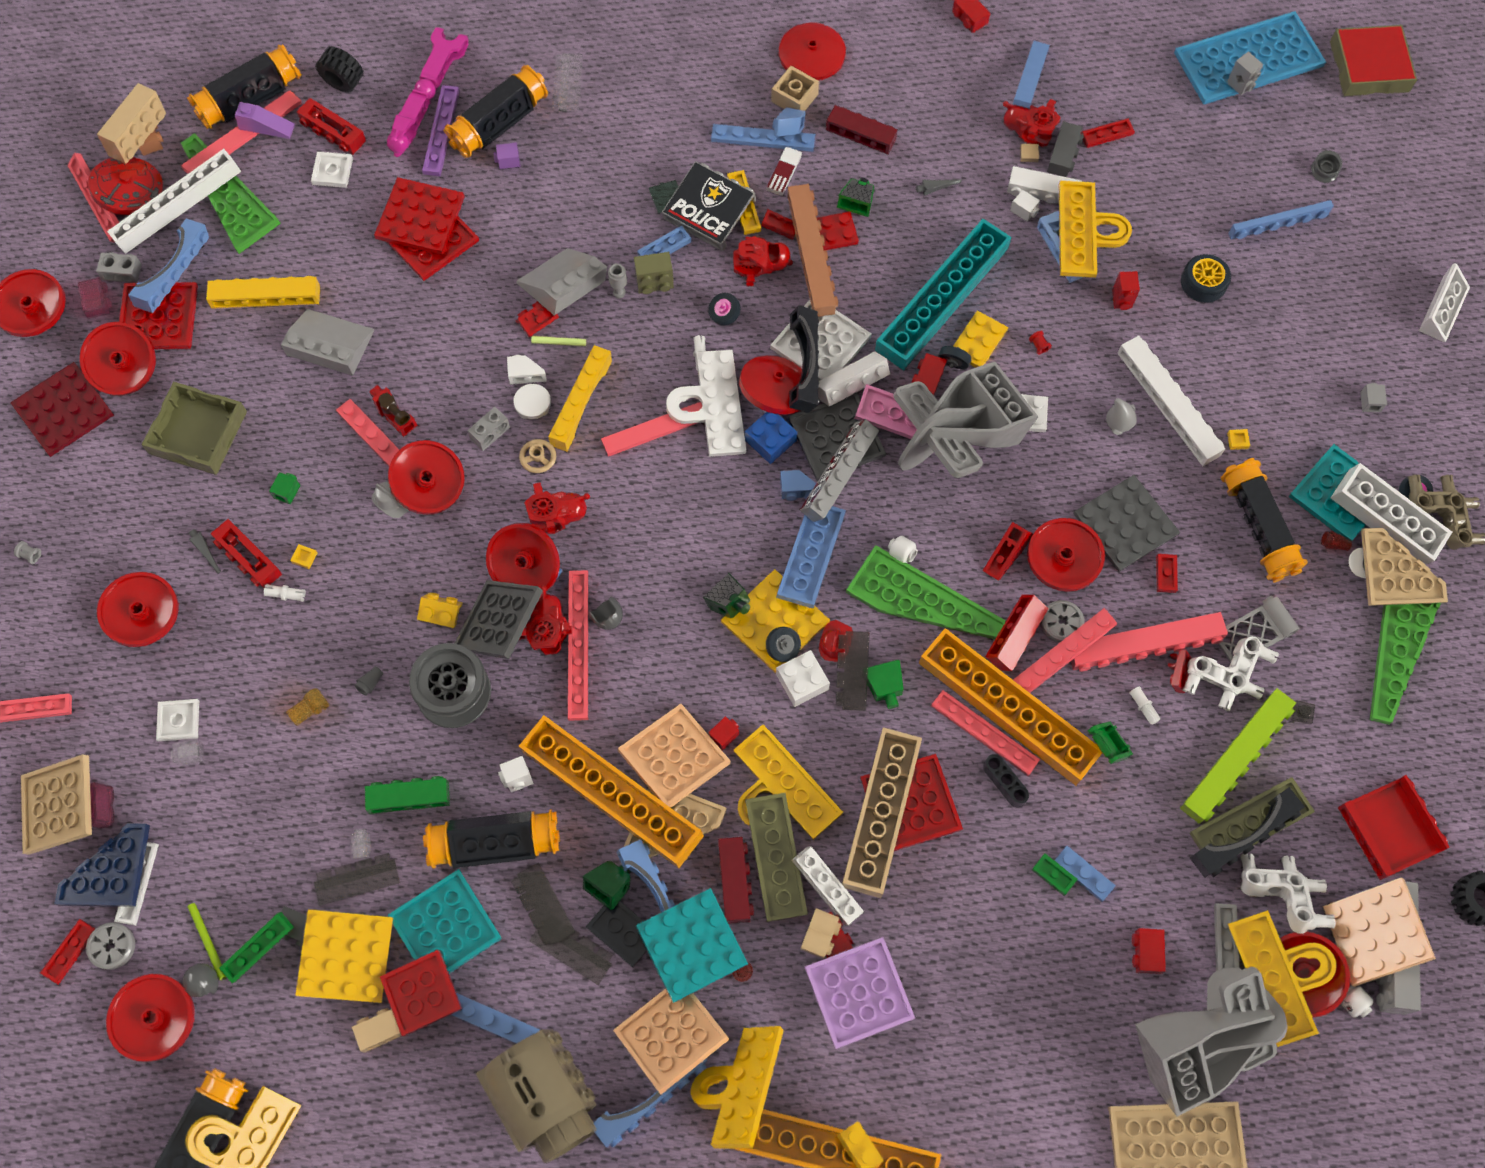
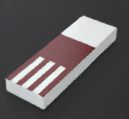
[766,147,802,196]

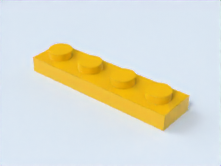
[727,170,761,235]

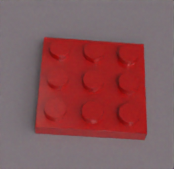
[380,950,462,1037]

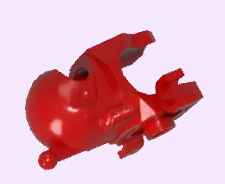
[1003,99,1061,147]
[733,236,793,287]
[524,482,590,534]
[519,585,572,655]

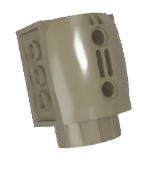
[476,1029,596,1163]

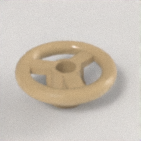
[519,439,556,473]

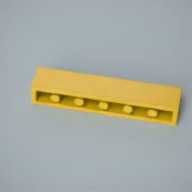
[206,276,320,308]

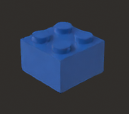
[745,412,797,464]

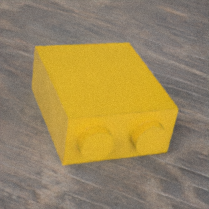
[837,1121,884,1168]

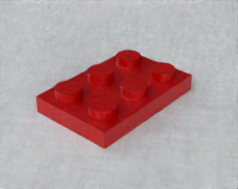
[816,212,859,250]

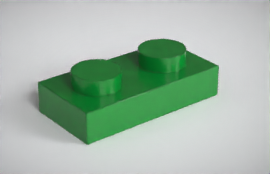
[1032,853,1078,896]

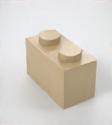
[352,1008,401,1053]

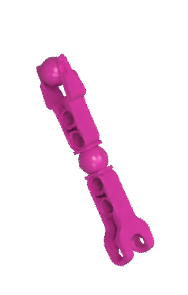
[387,27,469,157]

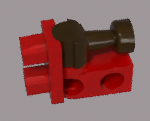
[369,385,418,437]

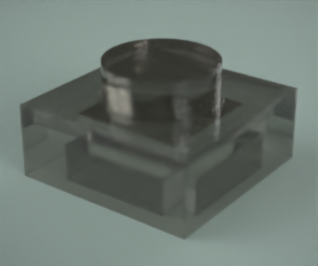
[1291,700,1315,725]

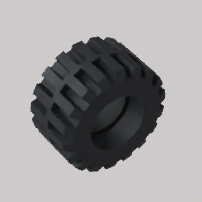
[315,46,364,93]
[1450,870,1485,926]

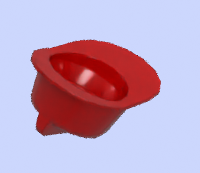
[819,620,853,662]

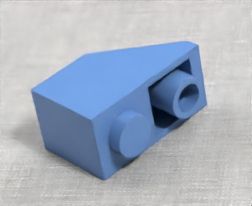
[772,107,806,136]
[780,470,816,501]

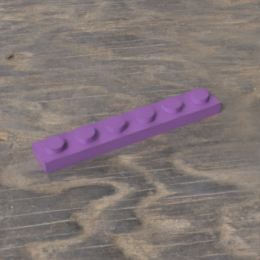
[422,85,460,176]

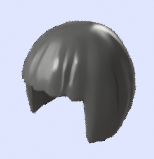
[589,596,623,630]
[182,963,219,997]

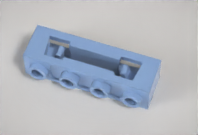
[1037,211,1083,283]

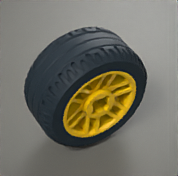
[1181,254,1231,303]

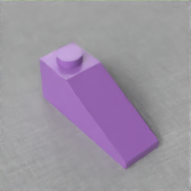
[235,102,295,139]

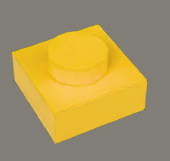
[1227,429,1250,450]
[290,544,317,569]

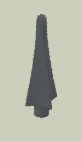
[916,179,962,196]
[189,529,221,574]

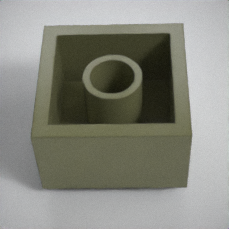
[634,252,674,294]

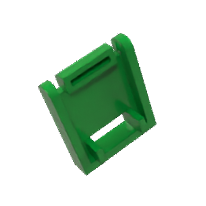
[1087,721,1133,764]

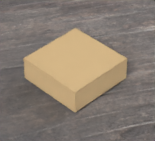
[1020,144,1039,162]

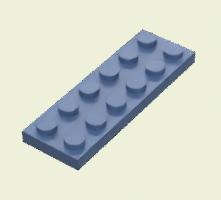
[776,506,846,609]

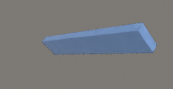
[1013,41,1050,108]

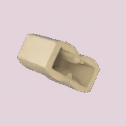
[801,908,842,959]

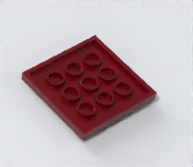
[10,362,114,457]

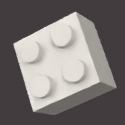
[776,650,830,707]

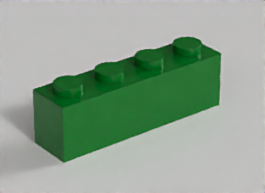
[365,776,450,814]

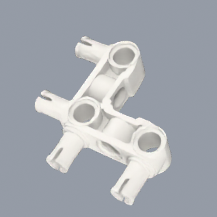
[1182,637,1279,711]
[1241,853,1335,934]

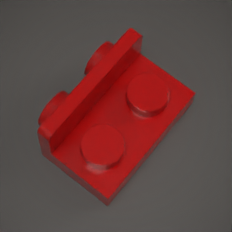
[516,301,559,337]

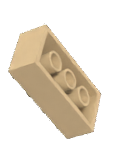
[97,83,166,164]

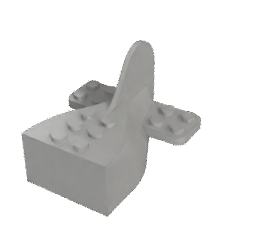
[893,362,1038,478]
[1135,967,1287,1117]

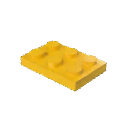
[953,310,1008,368]

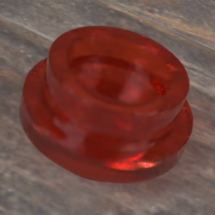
[732,962,753,982]

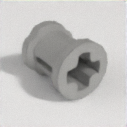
[14,541,41,564]

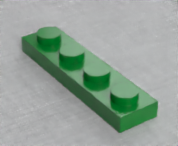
[219,912,294,984]

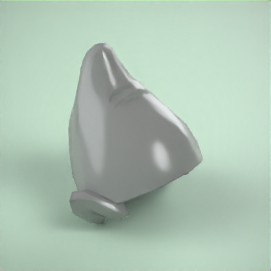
[1106,398,1137,435]

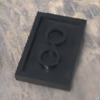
[586,901,647,968]

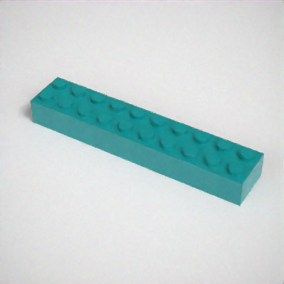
[875,218,1012,371]

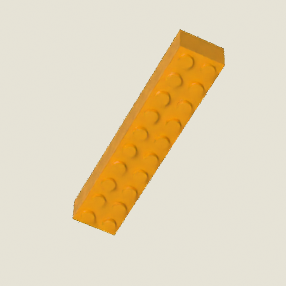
[919,628,1102,786]
[519,715,704,868]
[733,1109,941,1168]

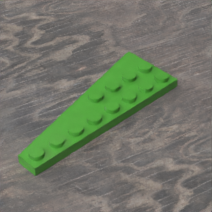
[181,133,281,254]
[1370,603,1441,725]

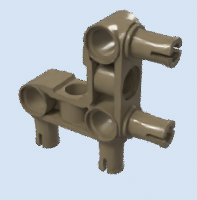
[1407,475,1485,550]

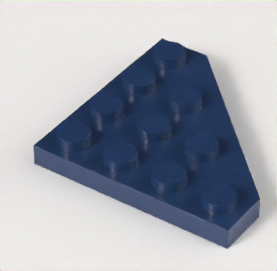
[54,823,150,907]

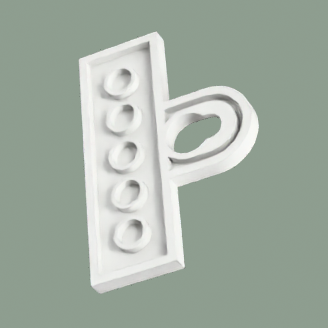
[666,350,746,457]

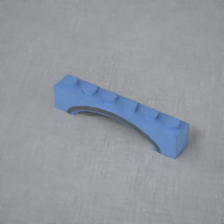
[129,218,209,313]
[616,839,675,913]
[593,1059,707,1148]

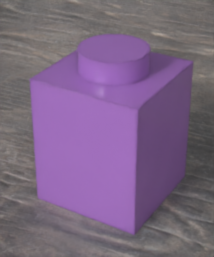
[494,142,520,169]

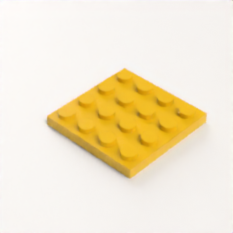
[721,569,830,673]
[295,909,393,1003]

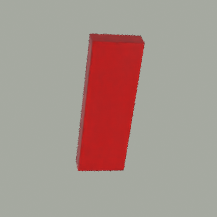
[1081,118,1135,148]
[40,919,96,985]

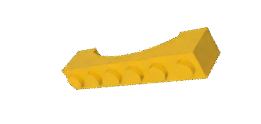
[548,345,612,452]

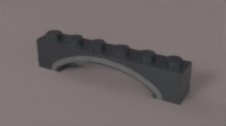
[789,305,819,413]
[1190,787,1305,878]

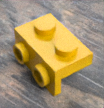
[417,592,463,628]

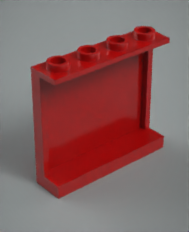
[1338,775,1450,880]

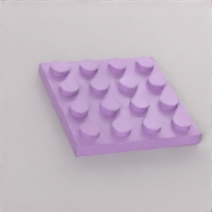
[805,937,915,1050]

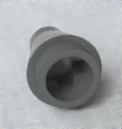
[354,666,383,696]

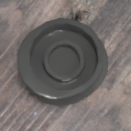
[1311,150,1342,183]

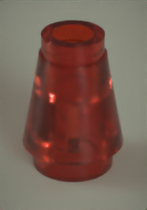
[1321,530,1352,551]

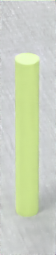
[531,336,586,346]

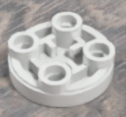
[514,384,551,419]

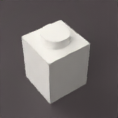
[1010,190,1040,221]

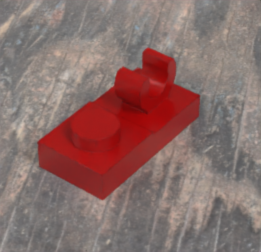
[1168,649,1192,693]

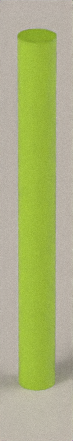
[187,903,226,980]

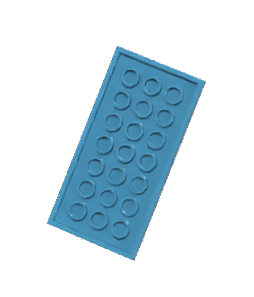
[1174,11,1326,105]

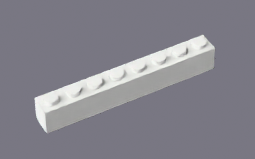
[107,149,241,254]
[1118,336,1225,466]

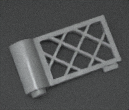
[1218,596,1300,662]

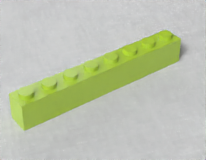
[1180,688,1296,824]

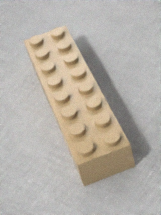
[842,728,922,898]

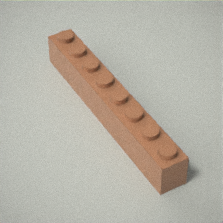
[787,184,838,317]

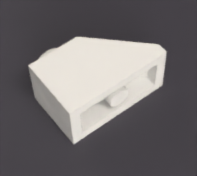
[507,355,547,385]

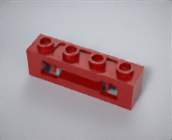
[297,98,366,155]
[211,519,282,588]

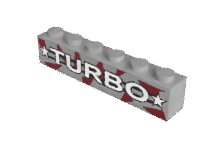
[800,419,879,522]

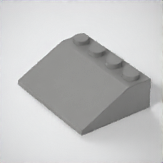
[516,248,607,315]
[281,309,374,376]

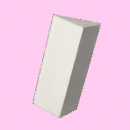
[1419,263,1470,342]

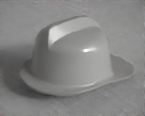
[372,482,409,518]

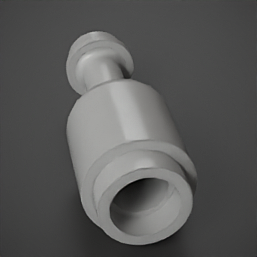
[608,264,627,299]

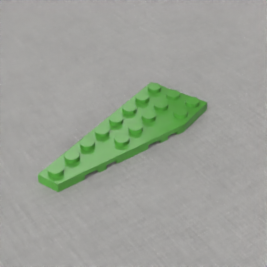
[846,545,1006,639]

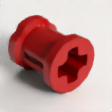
[1029,330,1052,355]

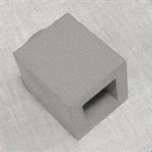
[1360,383,1387,412]

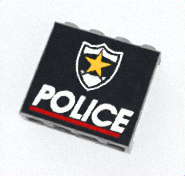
[662,161,756,251]

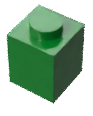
[269,472,301,505]

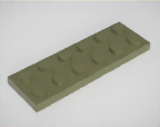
[1190,777,1315,850]
[745,793,808,922]

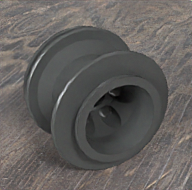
[409,643,491,728]

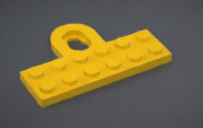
[1059,181,1132,278]
[733,724,843,840]
[1228,910,1336,1047]
[690,1026,784,1149]
[186,1086,301,1168]

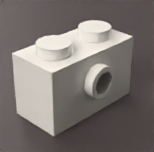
[498,756,534,792]

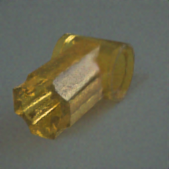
[286,688,329,726]

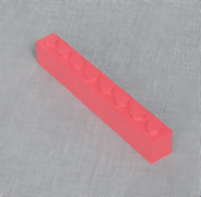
[1071,612,1228,672]

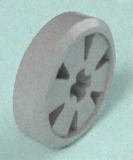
[1041,600,1084,643]
[86,922,135,970]

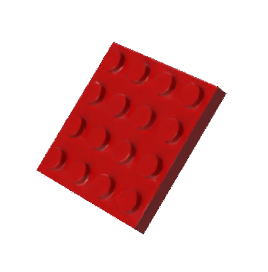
[374,177,465,255]
[387,216,479,281]
[119,282,198,349]
[860,754,963,851]

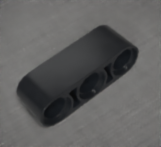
[983,754,1029,808]

